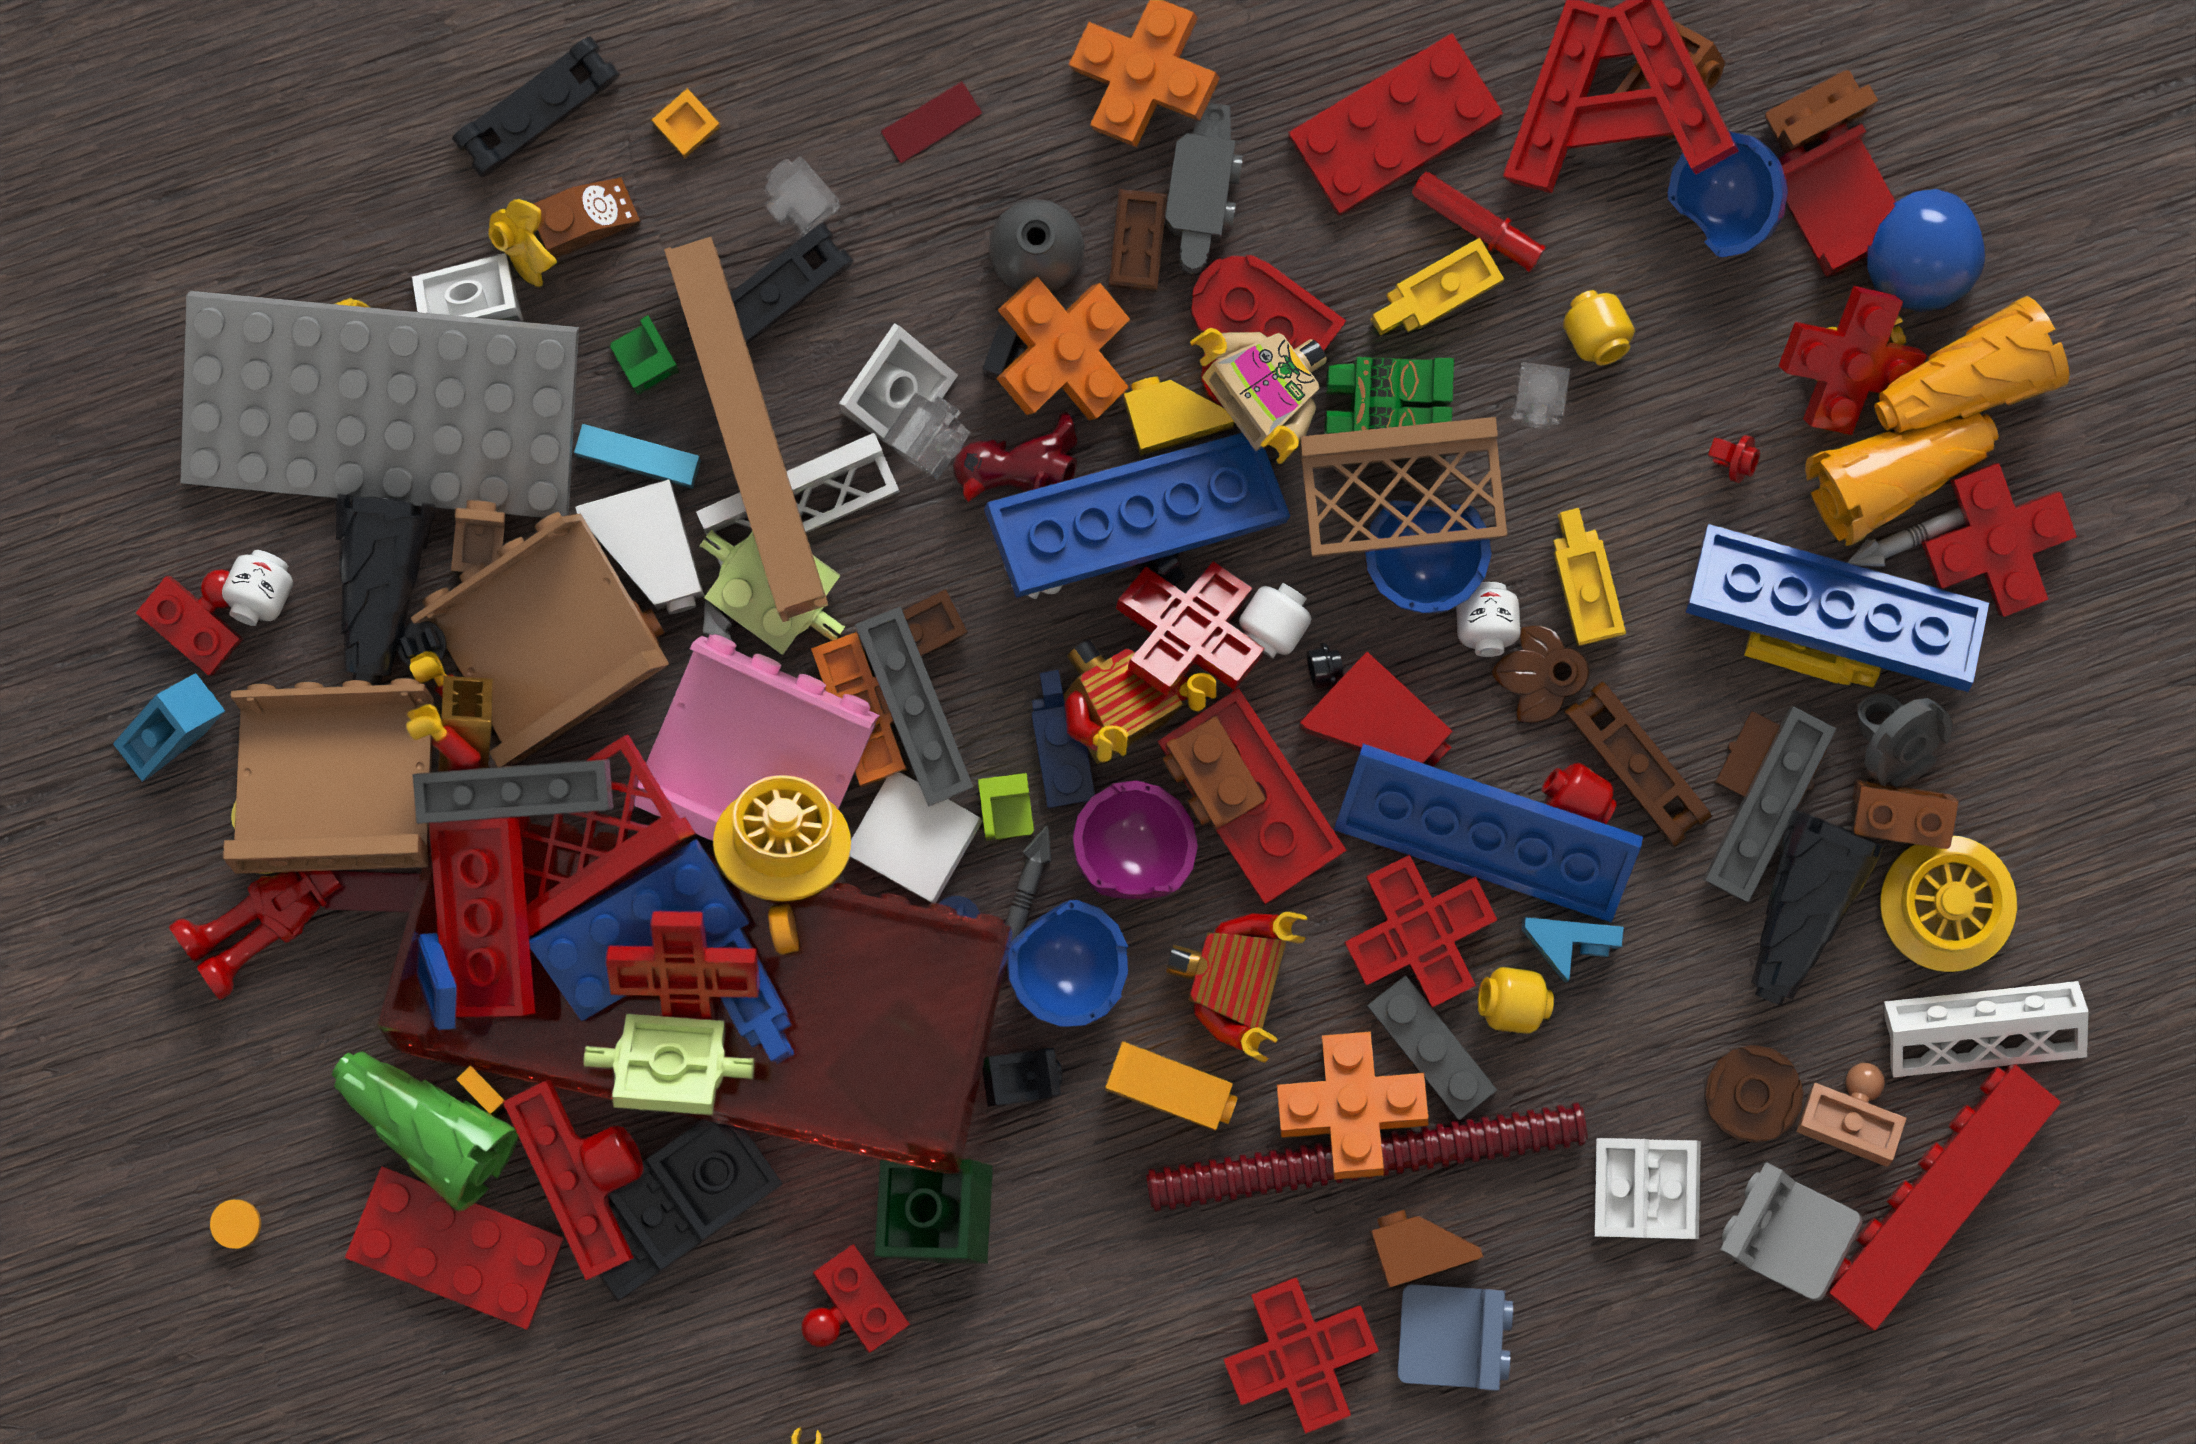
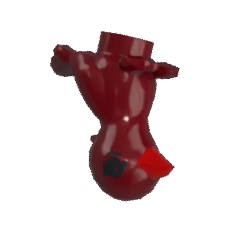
[953,412,1077,503]

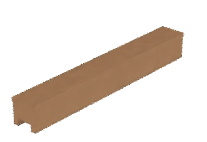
[664,237,829,622]

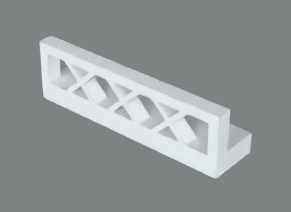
[696,433,900,566]
[1884,981,2088,1077]

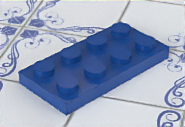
[529,839,749,1021]

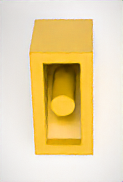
[1124,376,1234,456]

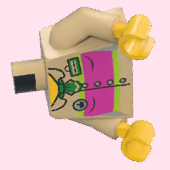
[1190,328,1327,464]

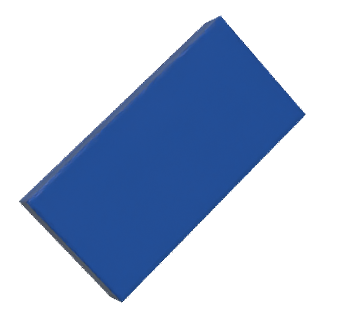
[416,933,457,1030]

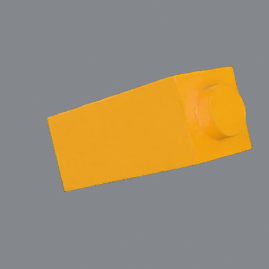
[1105,1041,1238,1131]

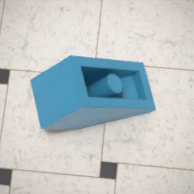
[113,673,225,782]

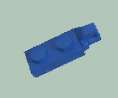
[707,928,795,1064]

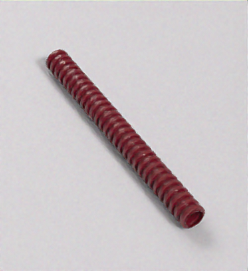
[1146,1102,1588,1212]

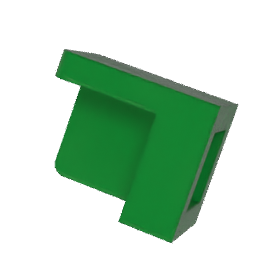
[610,315,679,395]

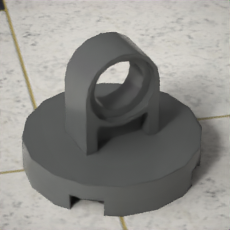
[1858,693,1953,788]

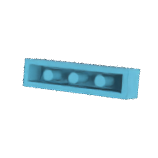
[574,424,701,489]

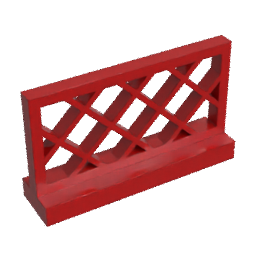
[519,735,696,937]

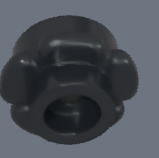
[1307,643,1344,690]

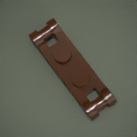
[1564,681,1712,848]

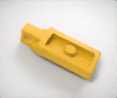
[1371,238,1504,336]
[1553,508,1626,647]
[1744,631,1881,687]

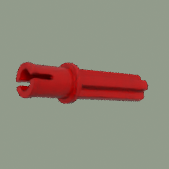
[1412,172,1546,273]

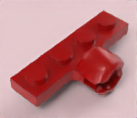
[503,1079,644,1280]

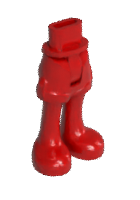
[169,870,342,1001]

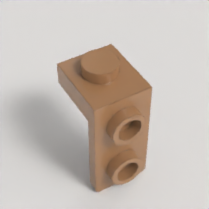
[451,500,505,573]

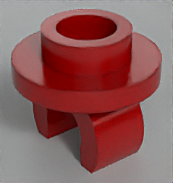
[1708,435,1760,483]

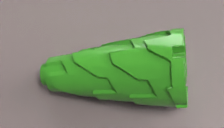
[332,1051,518,1211]

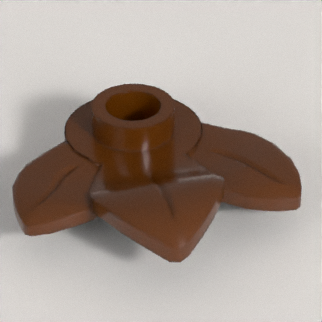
[1492,626,1589,723]

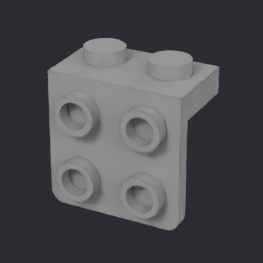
[1720,1163,1862,1301]

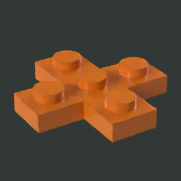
[1068,0,1220,147]
[996,276,1130,421]
[811,632,907,787]
[1277,1032,1428,1179]

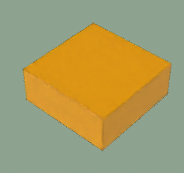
[652,88,721,158]
[456,1066,505,1116]

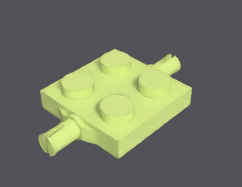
[699,529,845,655]
[584,1014,754,1115]

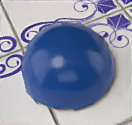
[1667,131,1788,257]
[1867,189,1985,312]
[1365,500,1492,613]
[1006,900,1128,1027]

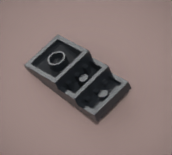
[599,1104,783,1302]

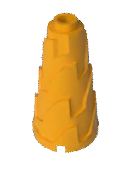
[1874,296,2069,433]
[1805,413,1998,546]

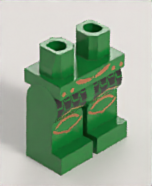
[1324,357,1454,457]

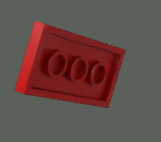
[1288,33,1503,216]
[1157,688,1347,905]
[429,816,535,1017]
[345,1166,565,1330]

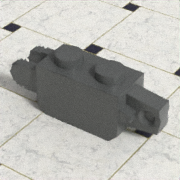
[1164,103,1243,277]

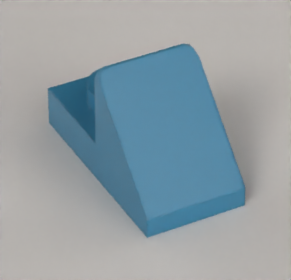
[1521,917,1624,983]

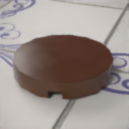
[1704,1045,1804,1143]

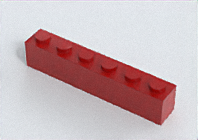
[1826,1064,2061,1330]

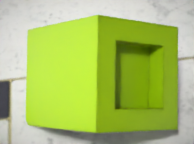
[978,773,1034,841]

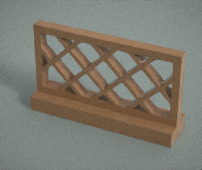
[1299,417,1507,557]

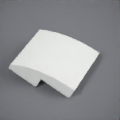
[849,773,983,904]
[1595,1138,1701,1239]

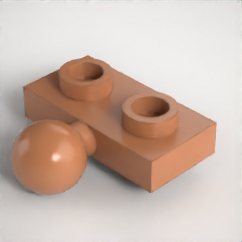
[1796,1063,1906,1167]

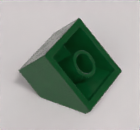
[875,1158,993,1264]

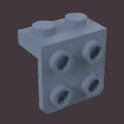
[1397,1284,1513,1390]

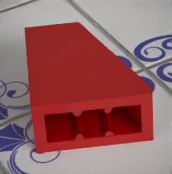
[1299,652,1453,767]

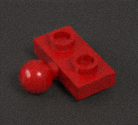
[136,569,244,676]
[801,1244,910,1354]

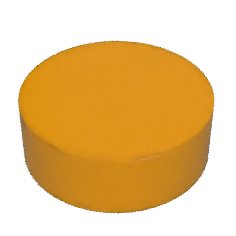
[768,903,799,955]
[210,1199,261,1249]

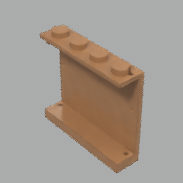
[410,512,670,767]
[223,678,434,874]

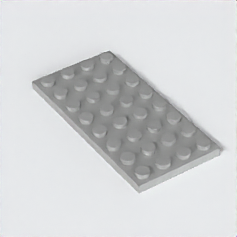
[180,291,579,518]

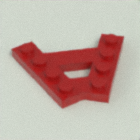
[1503,0,1739,193]

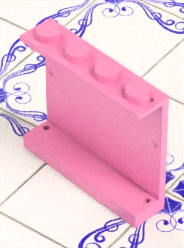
[634,634,879,841]

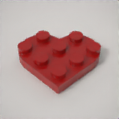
[1191,255,1346,408]

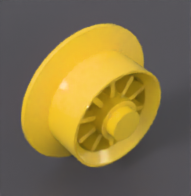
[713,775,851,901]
[1880,836,2017,972]

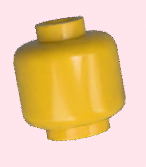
[1563,290,1635,365]
[1477,967,1554,1034]

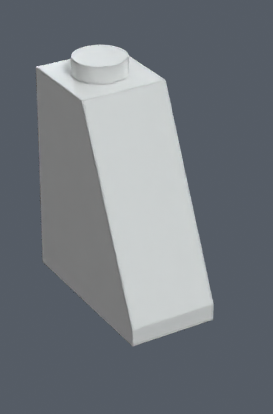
[575,480,704,614]

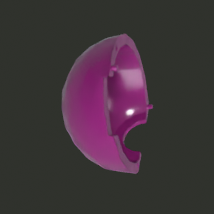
[1073,780,1198,899]

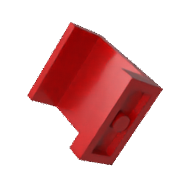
[1779,123,1896,278]

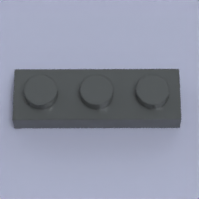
[1367,975,1497,1121]

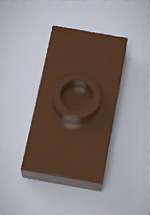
[1109,189,1167,292]

